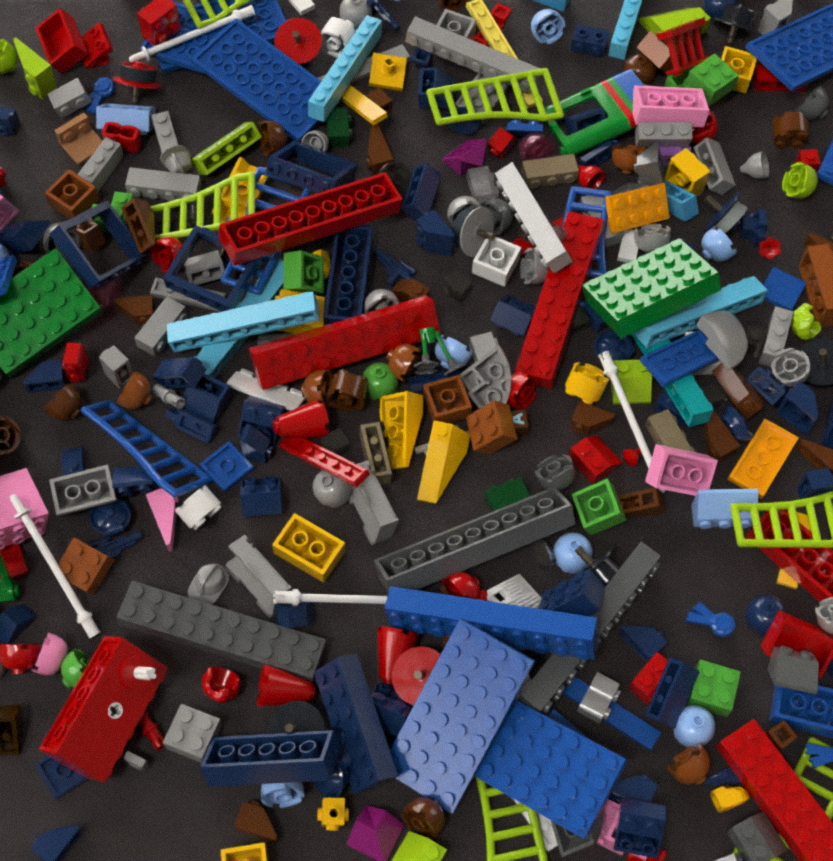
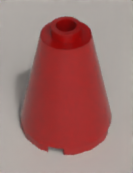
[273,400,329,438]
[377,626,419,685]
[257,664,316,707]

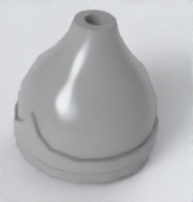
[302,130,329,152]
[740,152,769,179]

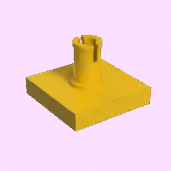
[369,53,407,91]

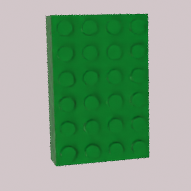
[582,238,721,338]
[0,248,103,378]

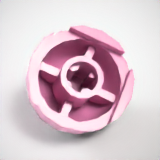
[32,632,68,676]

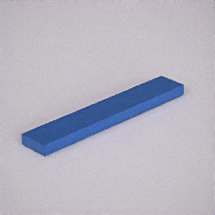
[562,676,661,751]

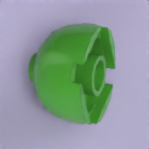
[362,362,399,401]
[61,648,89,689]

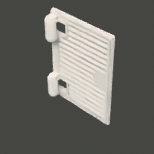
[486,574,541,609]

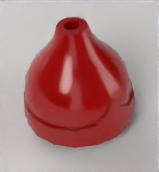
[578,165,606,189]

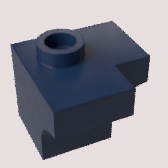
[0,106,19,136]
[739,209,767,247]

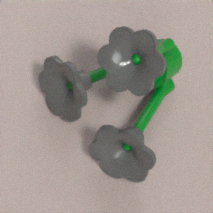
[414,327,466,376]

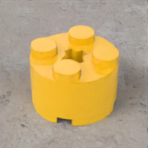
[565,362,609,404]

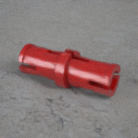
[138,710,165,751]

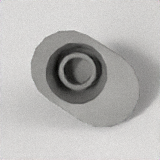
[160,145,192,174]
[188,564,229,605]

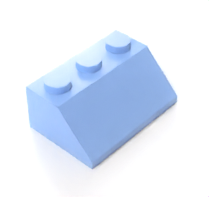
[96,103,156,135]
[691,489,759,529]

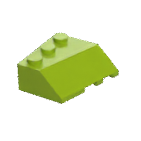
[637,7,711,47]

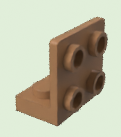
[54,113,102,165]

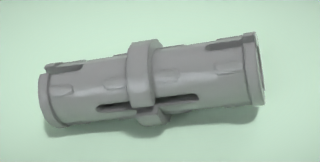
[152,384,185,409]

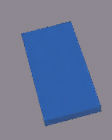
[640,329,719,388]

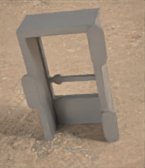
[348,460,399,545]
[225,535,291,618]

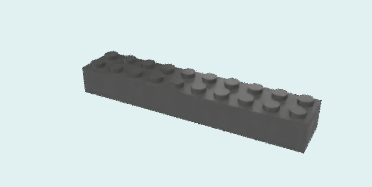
[374,488,576,593]
[518,542,661,716]
[116,581,327,685]

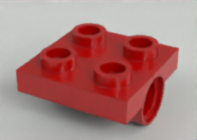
[81,22,114,70]

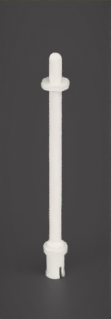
[129,5,255,63]
[598,351,665,493]
[10,494,100,639]
[273,589,387,606]

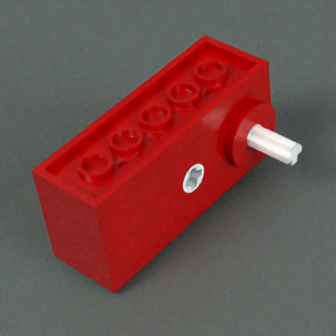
[39,636,168,783]

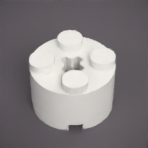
[320,17,356,58]
[175,485,221,530]

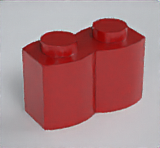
[102,122,142,153]
[62,342,89,383]

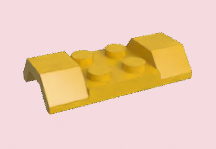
[212,157,268,223]

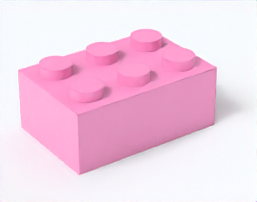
[645,444,718,496]

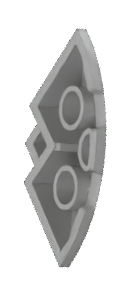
[696,311,748,370]
[460,344,512,409]

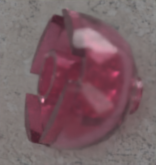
[518,132,554,161]

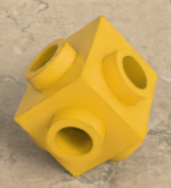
[317,798,349,831]

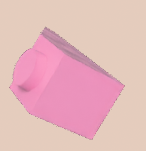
[146,488,179,552]

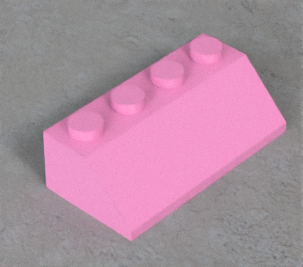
[633,86,709,128]

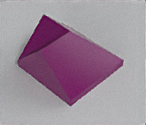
[442,139,486,176]
[346,805,405,861]

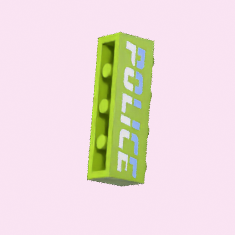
[191,122,262,175]

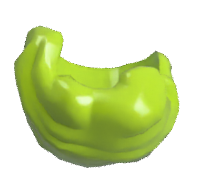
[791,303,821,340]

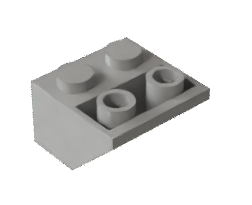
[758,0,793,35]

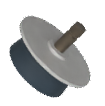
[452,207,496,257]

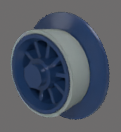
[703,192,747,234]

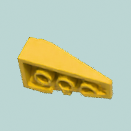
[380,391,423,470]
[417,421,470,504]

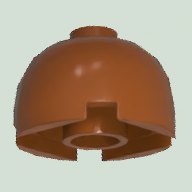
[612,144,645,174]
[386,344,421,383]
[301,369,333,407]
[116,371,152,410]
[667,743,711,785]

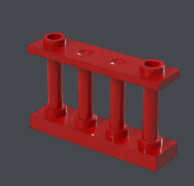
[656,17,713,76]

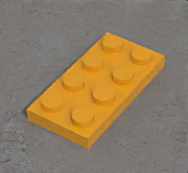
[605,183,670,233]
[727,419,799,499]

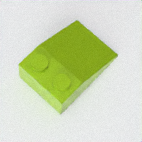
[13,37,57,99]

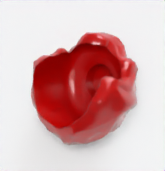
[202,666,241,703]

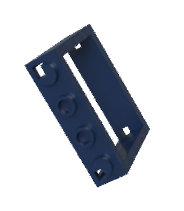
[266,140,358,193]
[49,200,147,289]
[163,225,263,312]

